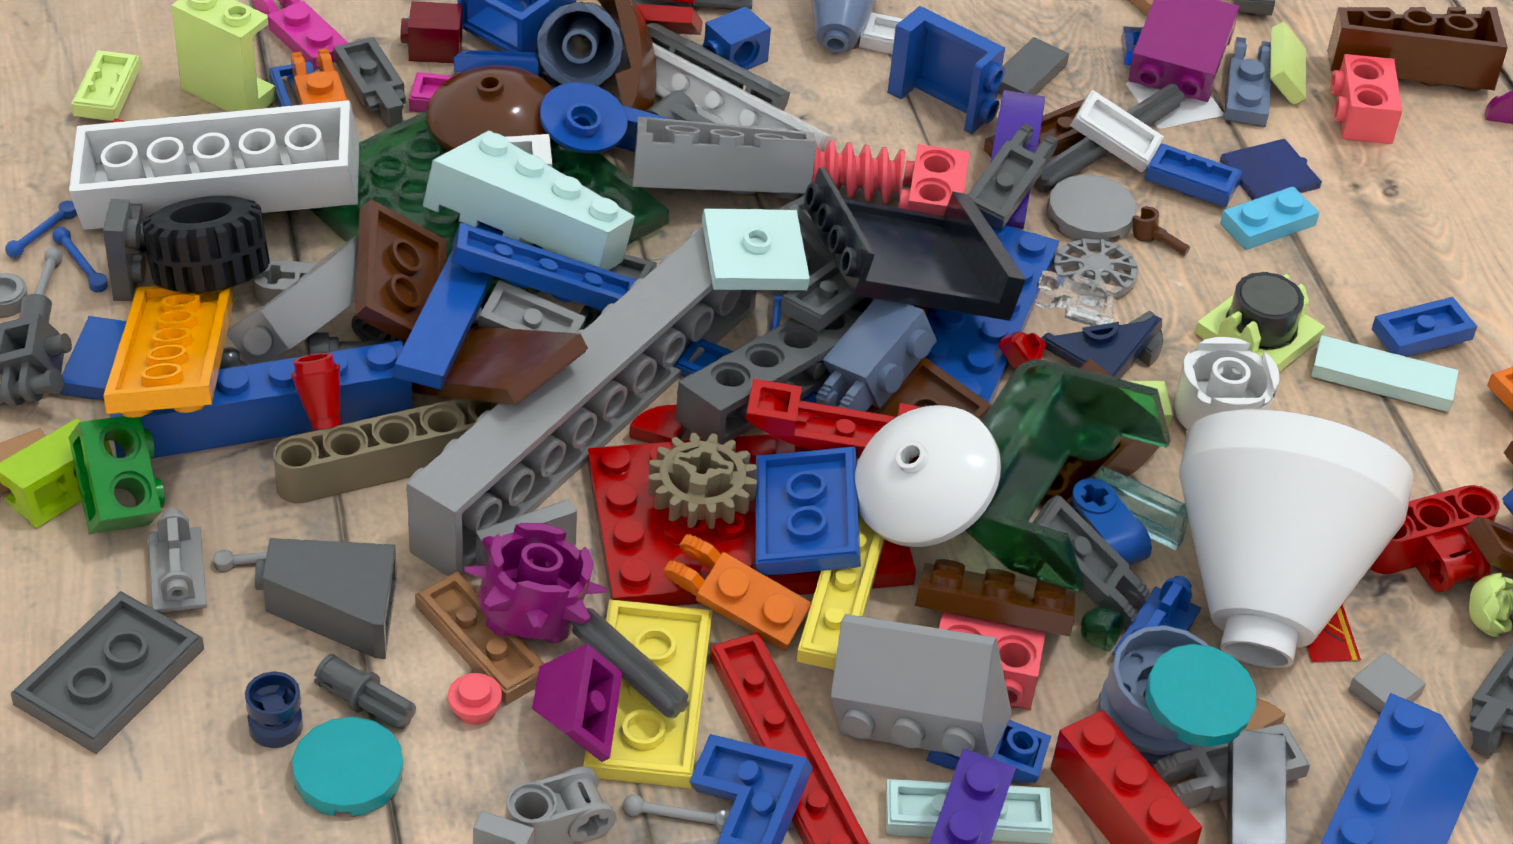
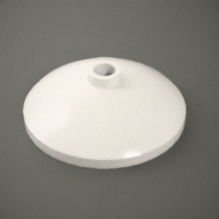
[855,405,1001,547]

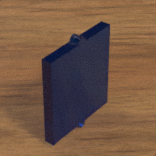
[1220,138,1322,200]

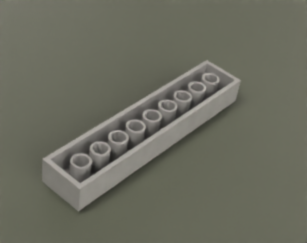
[406,227,757,576]

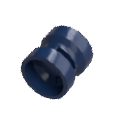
[245,671,303,748]

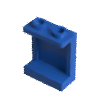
[887,6,1005,134]

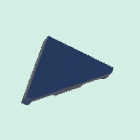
[1041,315,1162,381]

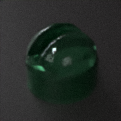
[1081,607,1124,652]

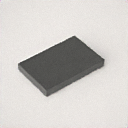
[11,591,204,754]

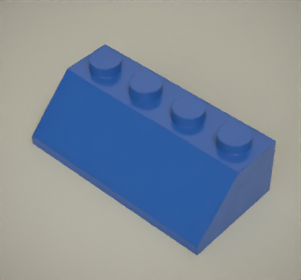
[1321,693,1479,844]

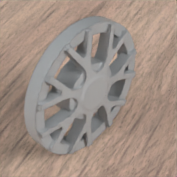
[1053,238,1138,301]

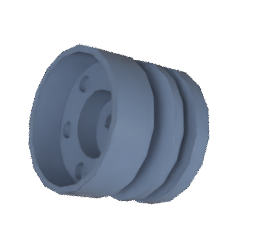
[1095,625,1208,767]

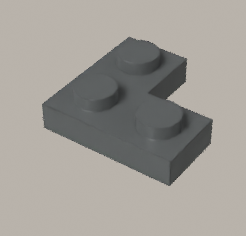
[103,199,147,301]

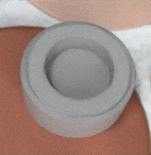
[0,273,28,317]

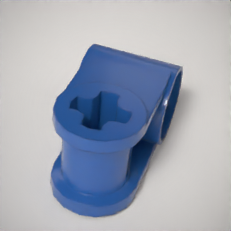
[1072,478,1152,566]

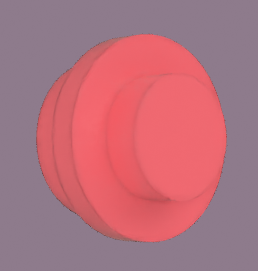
[448,673,502,724]

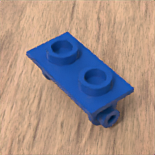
[1112,576,1201,656]

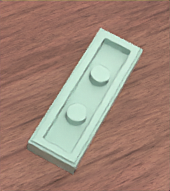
[1311,335,1459,412]
[885,779,1053,844]

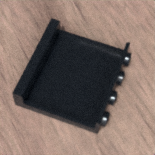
[804,167,1026,321]

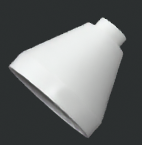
[1179,409,1414,668]

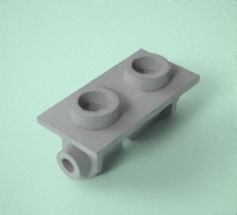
[148,508,207,613]

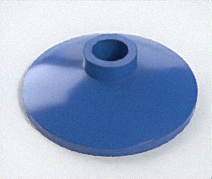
[540,82,628,154]

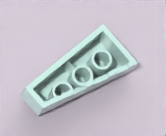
[423,130,635,270]

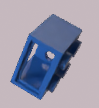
[457,0,576,52]

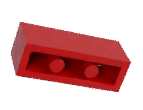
[1050,709,1203,844]

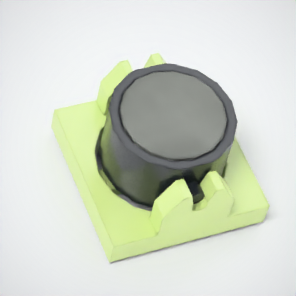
[1195,272,1326,372]

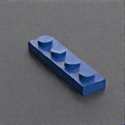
[451,223,636,313]

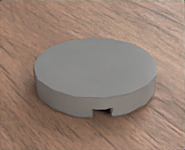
[1048,174,1136,241]

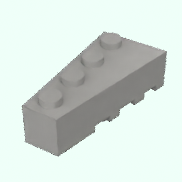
[633,116,816,199]

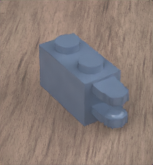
[815,299,937,412]

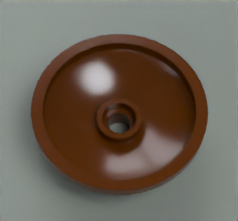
[427,65,553,151]

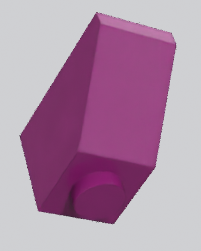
[532,644,623,762]

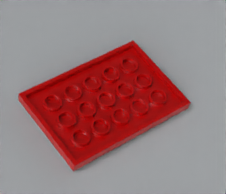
[587,434,916,606]

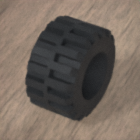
[142,196,270,293]

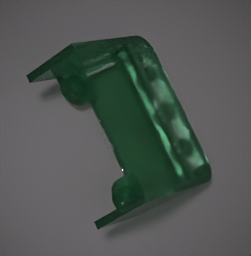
[965,359,1171,592]

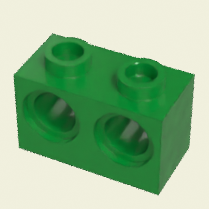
[68,416,165,534]

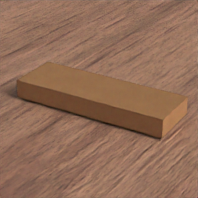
[415,571,544,705]

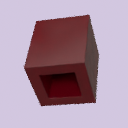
[400,1,463,63]

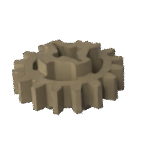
[648,432,757,529]

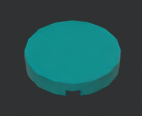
[1146,644,1257,747]
[292,717,404,816]

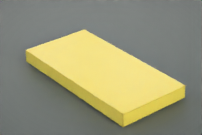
[583,599,712,789]

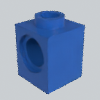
[703,6,771,70]

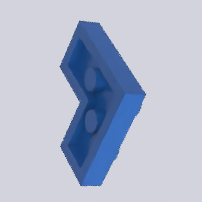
[689,734,813,844]

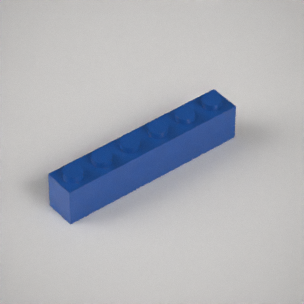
[105,341,413,458]

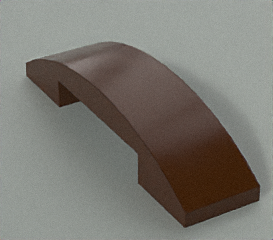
[598,0,656,111]

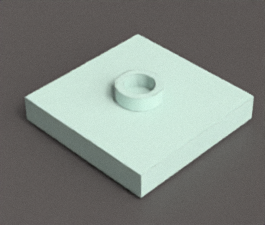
[702,209,810,291]

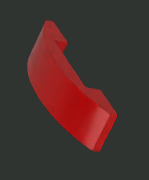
[746,378,921,459]

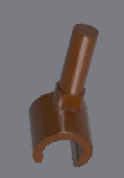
[1132,206,1190,256]

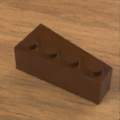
[1327,7,1508,91]

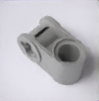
[505,766,616,844]

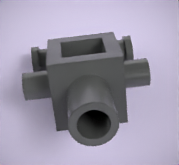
[0,294,72,407]

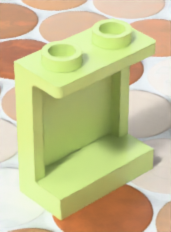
[171,0,276,112]

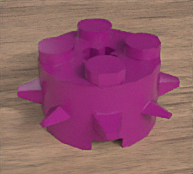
[464,523,607,643]

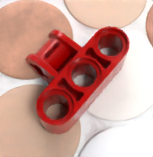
[1369,485,1500,593]

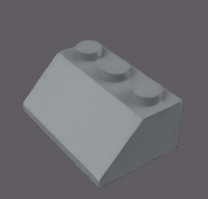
[831,614,1012,758]

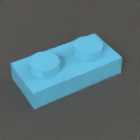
[1220,186,1320,250]

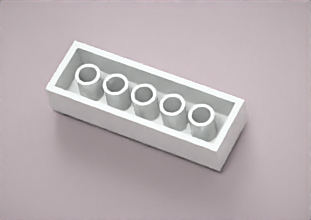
[69,100,359,230]

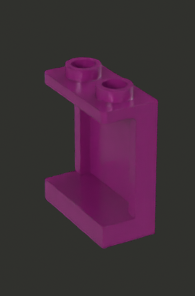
[1128,0,1240,102]

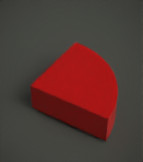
[998,332,1046,379]
[629,405,687,443]

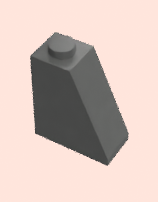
[255,538,397,659]

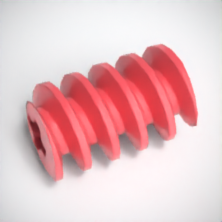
[812,140,906,204]

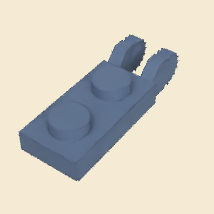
[1224,37,1271,127]

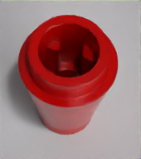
[290,353,341,430]

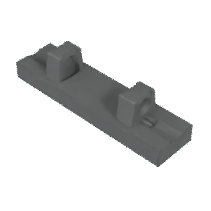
[646,22,790,111]

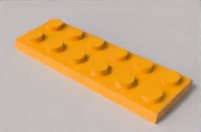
[103,286,235,417]

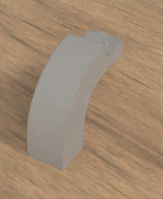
[227,235,358,365]

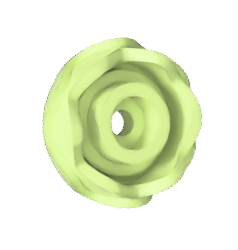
[1469,573,1513,637]

